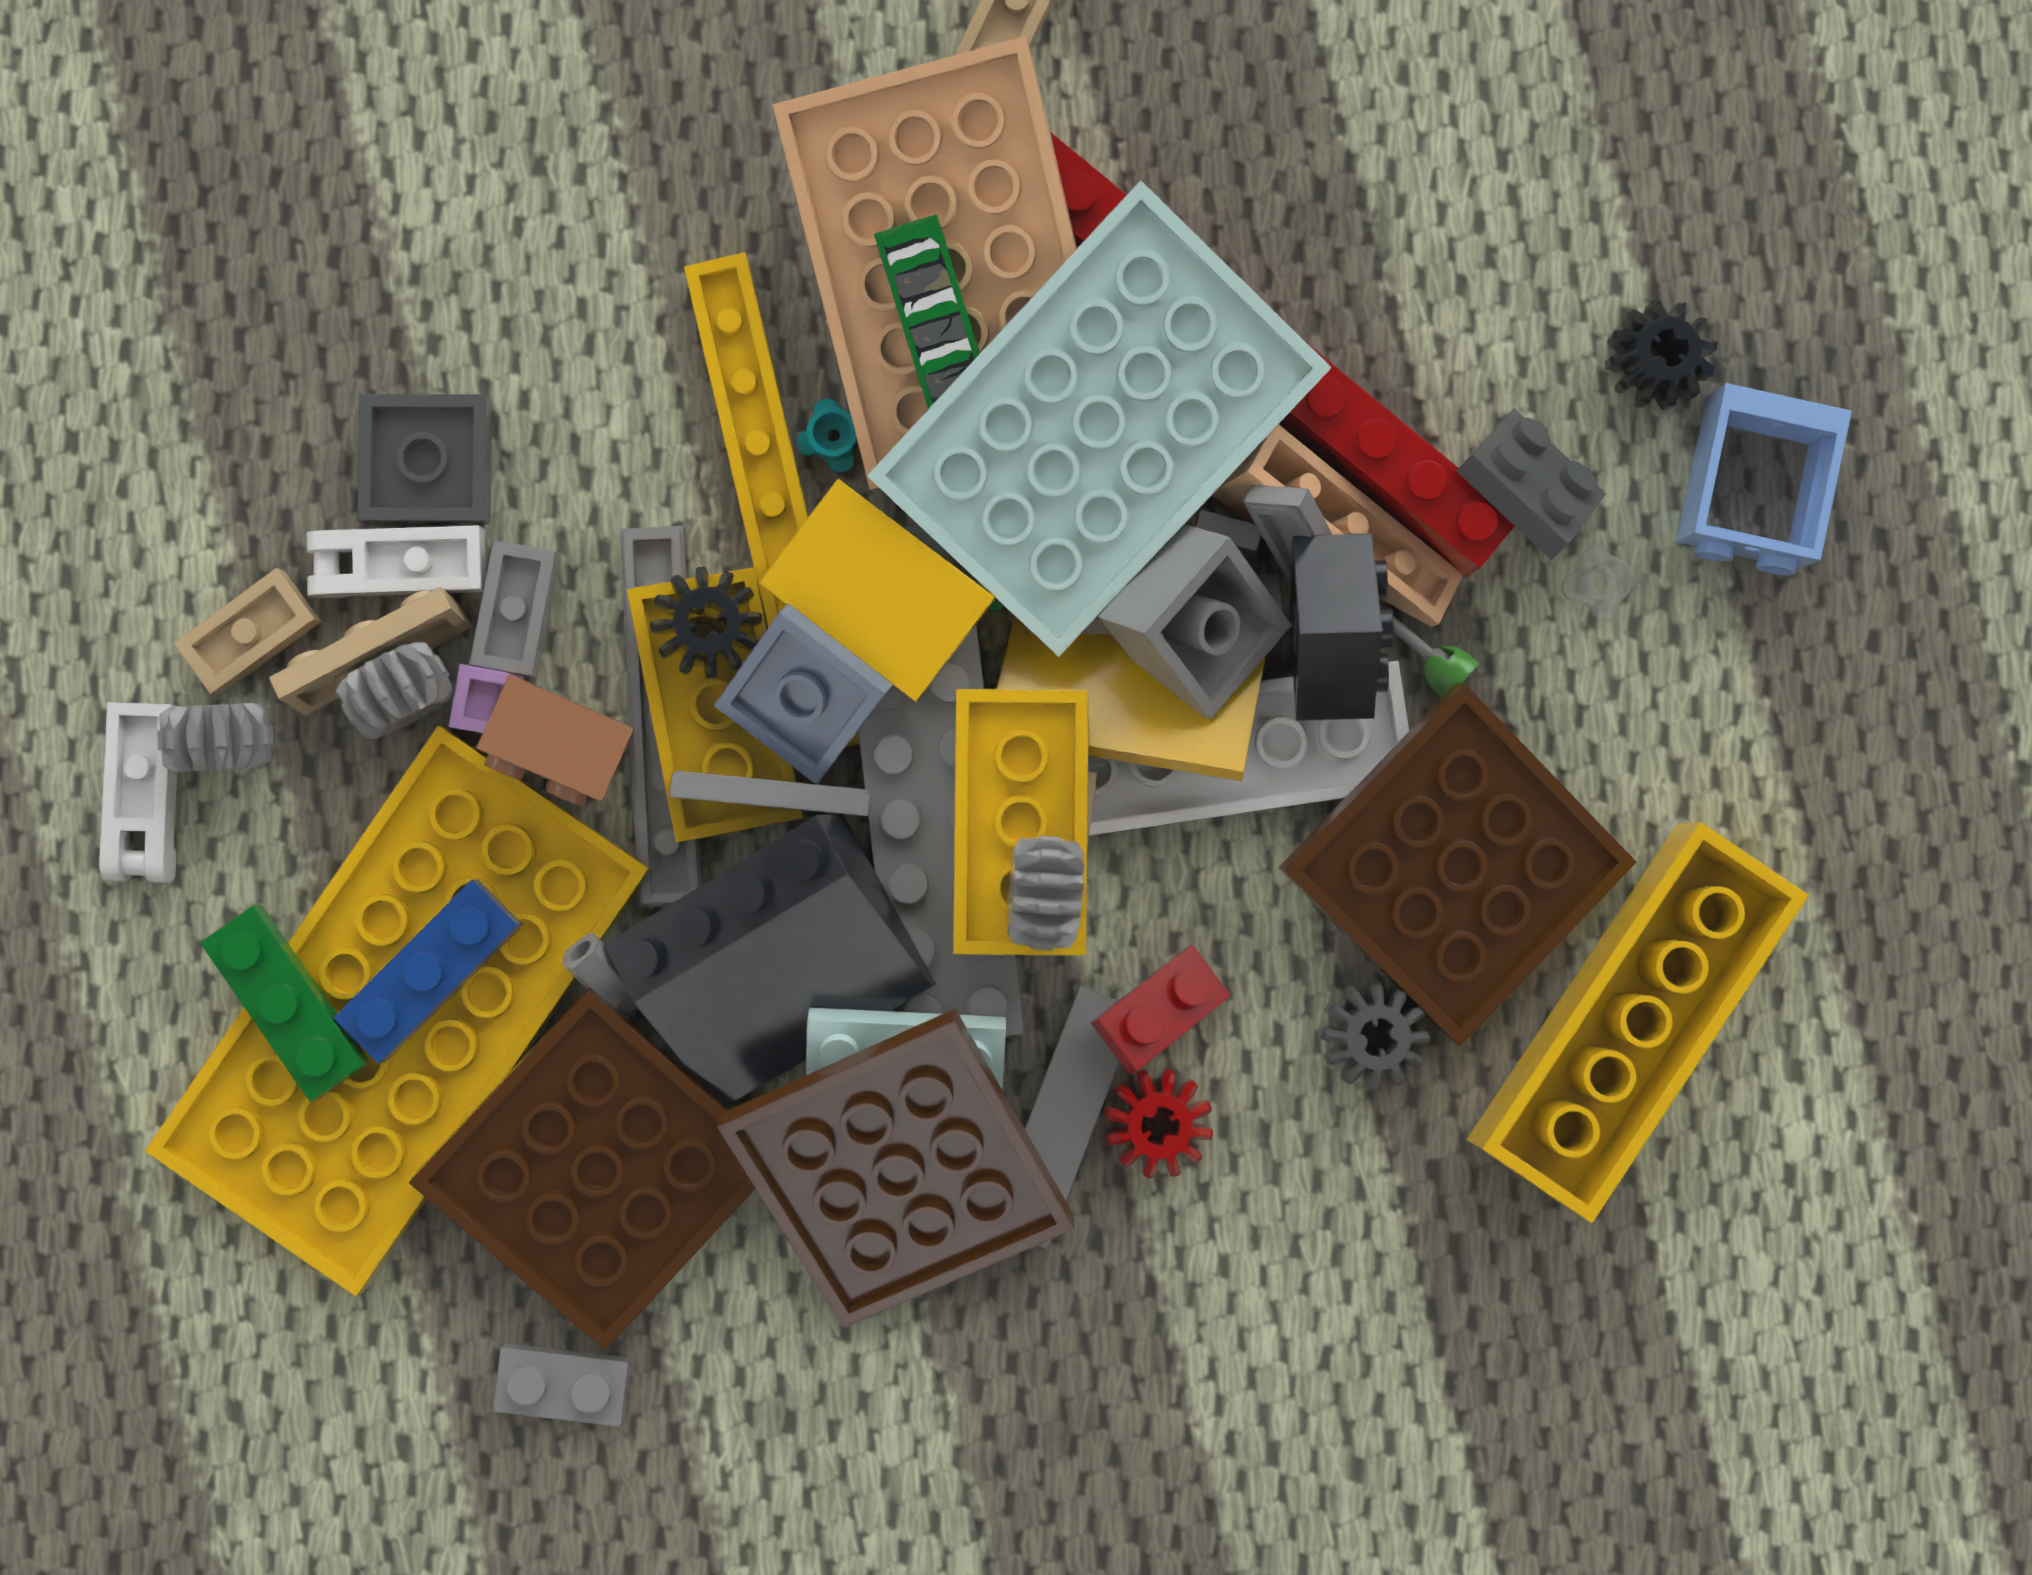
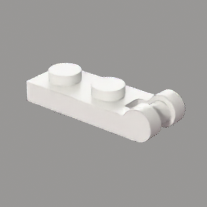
[306,526,486,598]
[99,702,179,883]

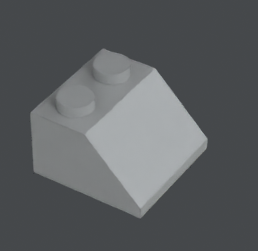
[1099,524,1292,720]

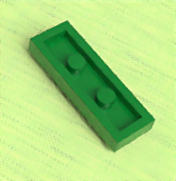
[200,905,371,1102]

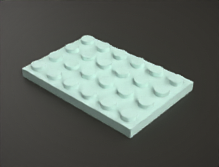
[867,180,1331,657]

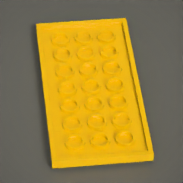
[145,725,652,1297]

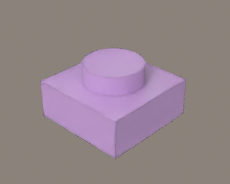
[449,664,524,733]

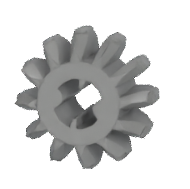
[336,642,454,739]
[157,703,274,772]
[1007,836,1084,950]

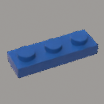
[333,879,523,1064]

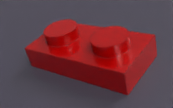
[1090,944,1231,1074]

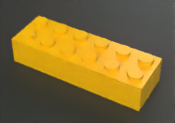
[1466,822,1809,1223]

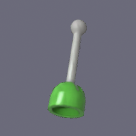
[1382,607,1479,698]

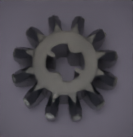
[1604,300,1718,411]
[650,567,762,679]

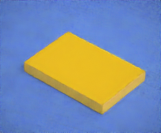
[759,479,995,703]

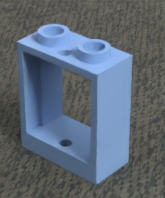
[1676,383,1852,576]

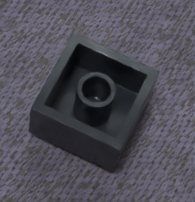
[1289,533,1393,721]

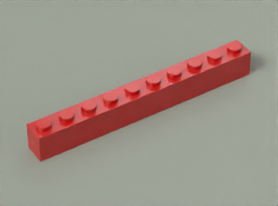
[1050,132,1515,579]

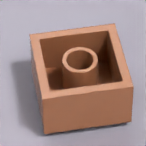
[476,674,634,807]

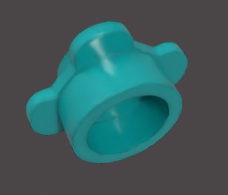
[797,399,858,473]

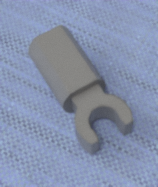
[563,933,638,1026]

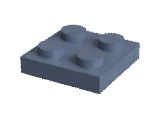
[714,603,893,785]

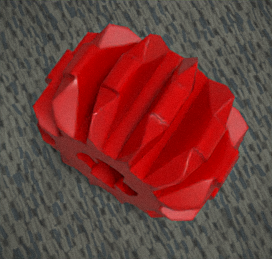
[1104,1068,1213,1178]

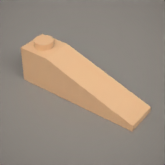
[1212,424,1463,627]

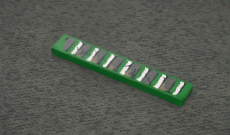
[874,214,1006,612]

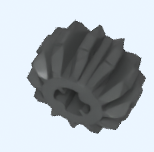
[1318,980,1430,1091]

